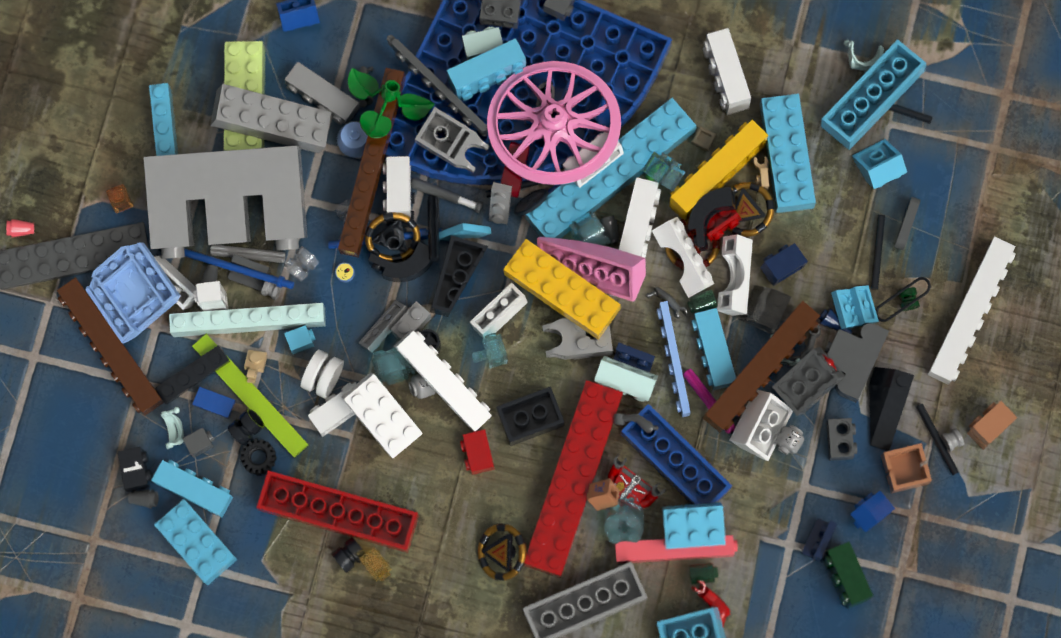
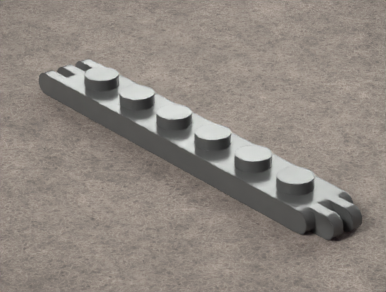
[387,35,488,137]

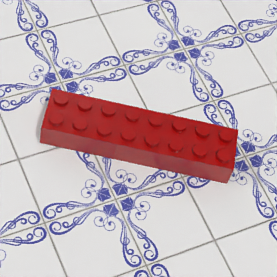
[256,471,419,553]

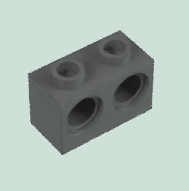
[826,418,857,461]

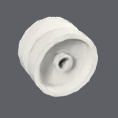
[301,349,344,399]

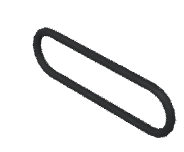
[876,277,931,322]

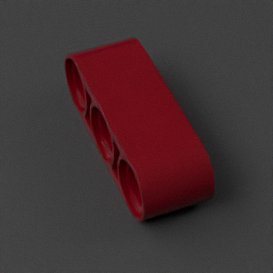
[501,142,530,198]

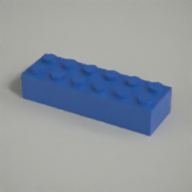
[621,404,732,505]

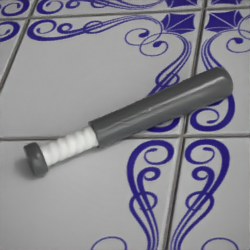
[411,177,483,213]

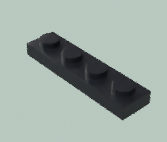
[155,345,230,404]

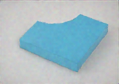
[439,223,491,241]

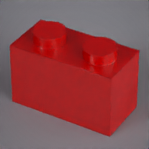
[460,429,495,475]

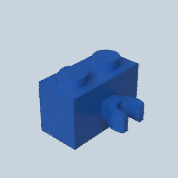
[276,0,320,32]
[850,491,895,532]

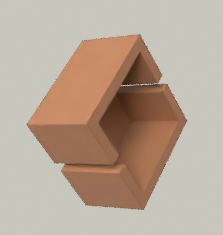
[967,401,1017,450]
[881,443,932,493]

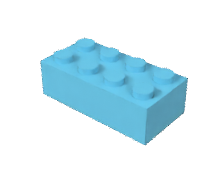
[447,38,526,101]
[154,499,237,585]

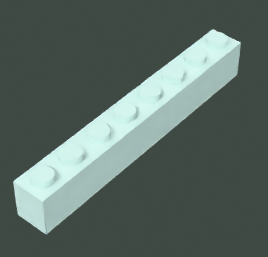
[169,303,326,337]

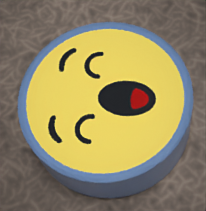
[335,263,355,283]

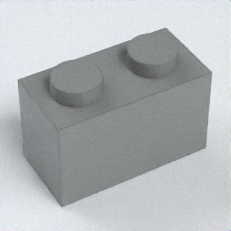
[390,301,432,341]

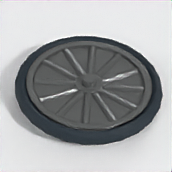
[514,189,548,216]

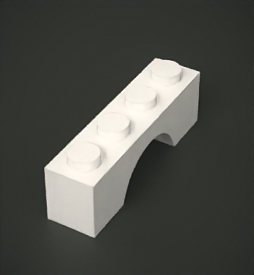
[652,217,714,298]
[717,235,753,316]

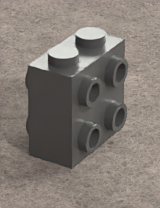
[480,0,522,29]

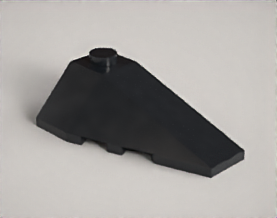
[869,367,914,451]

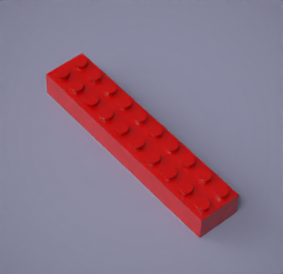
[524,380,623,578]

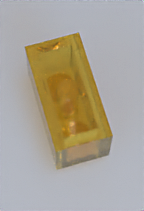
[359,547,392,582]

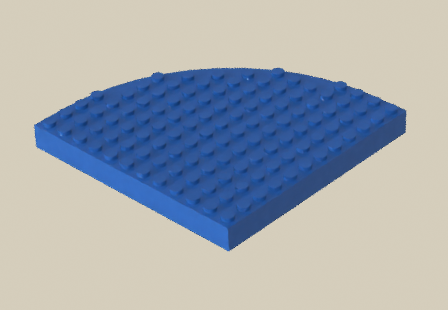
[385,0,672,185]

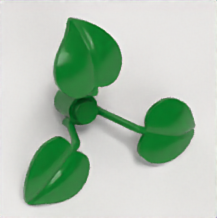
[348,68,434,138]

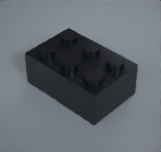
[496,386,565,446]

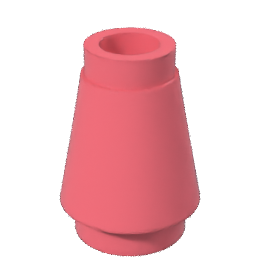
[6,219,34,238]

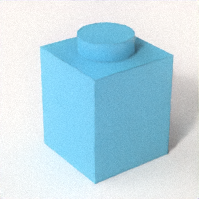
[284,325,316,354]

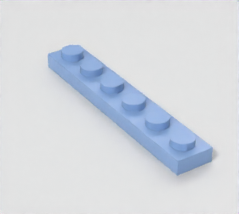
[656,301,691,417]

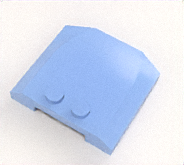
[85,242,181,343]

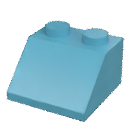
[852,139,907,189]

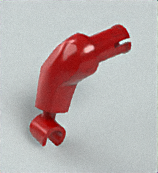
[692,580,730,628]

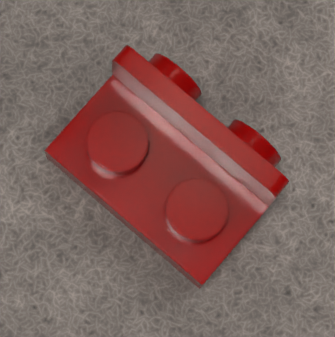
[706,210,742,241]

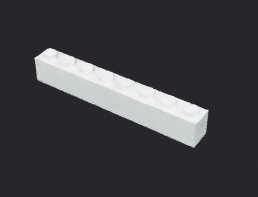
[928,236,1016,385]

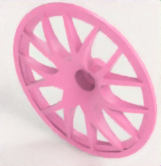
[487,61,621,185]

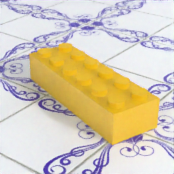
[669,120,768,222]
[503,239,621,340]

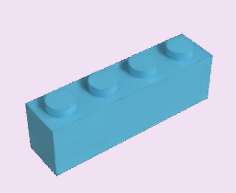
[149,83,178,156]
[691,308,736,390]
[151,460,233,518]

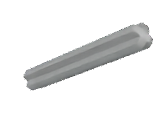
[210,245,286,263]

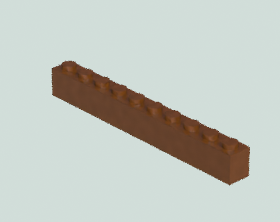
[338,67,406,258]

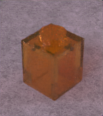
[106,184,134,213]

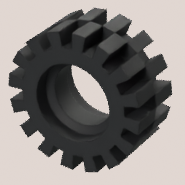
[240,439,277,476]

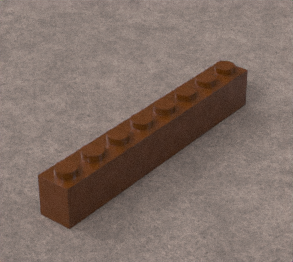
[57,277,164,416]
[702,301,820,433]

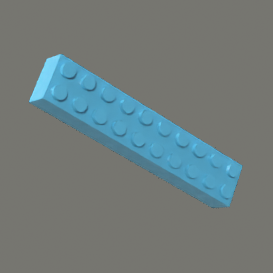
[525,98,696,239]

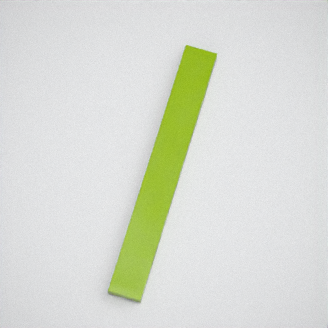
[192,334,309,458]

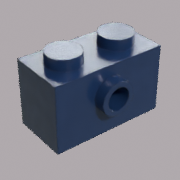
[760,243,808,286]

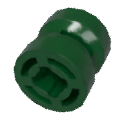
[898,287,920,311]

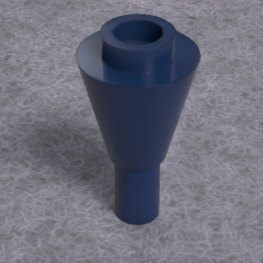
[819,308,852,334]

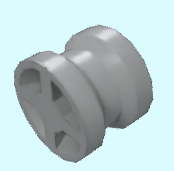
[261,281,282,300]
[941,428,964,452]

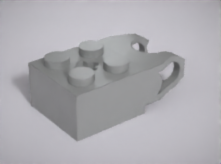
[415,107,489,173]
[542,318,613,360]

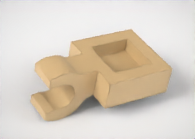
[753,157,769,191]
[244,350,267,384]

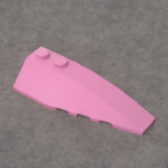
[537,237,646,302]

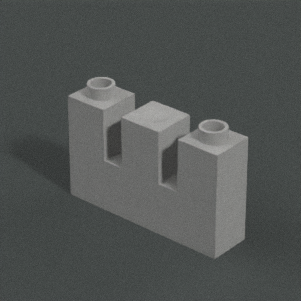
[144,146,308,259]

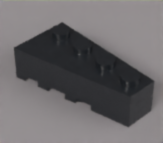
[430,235,488,317]

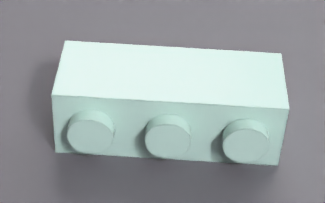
[594,356,658,402]

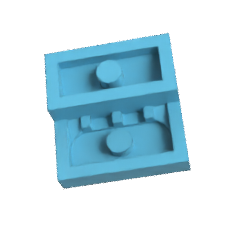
[831,285,879,329]

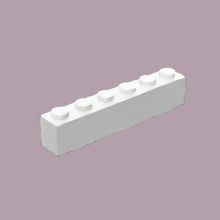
[394,330,492,432]

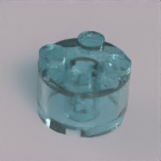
[569,211,610,246]
[372,347,415,385]
[604,498,644,544]

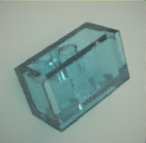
[642,151,686,191]
[471,333,508,369]

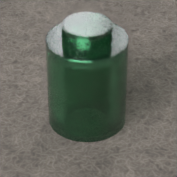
[687,289,718,313]
[689,563,718,585]

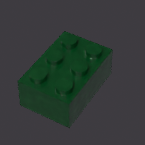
[823,541,873,609]

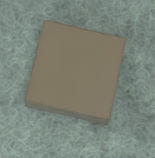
[691,126,717,152]

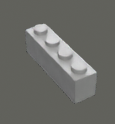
[285,62,360,125]

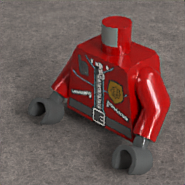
[608,454,666,515]

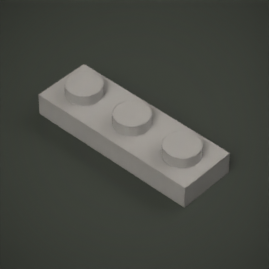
[489,182,512,225]
[359,300,409,353]

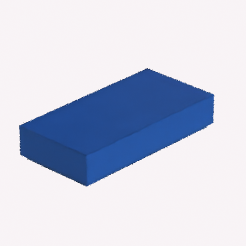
[192,387,236,419]

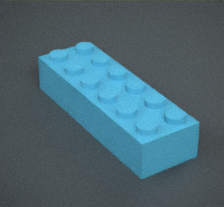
[821,39,926,150]
[760,94,816,213]

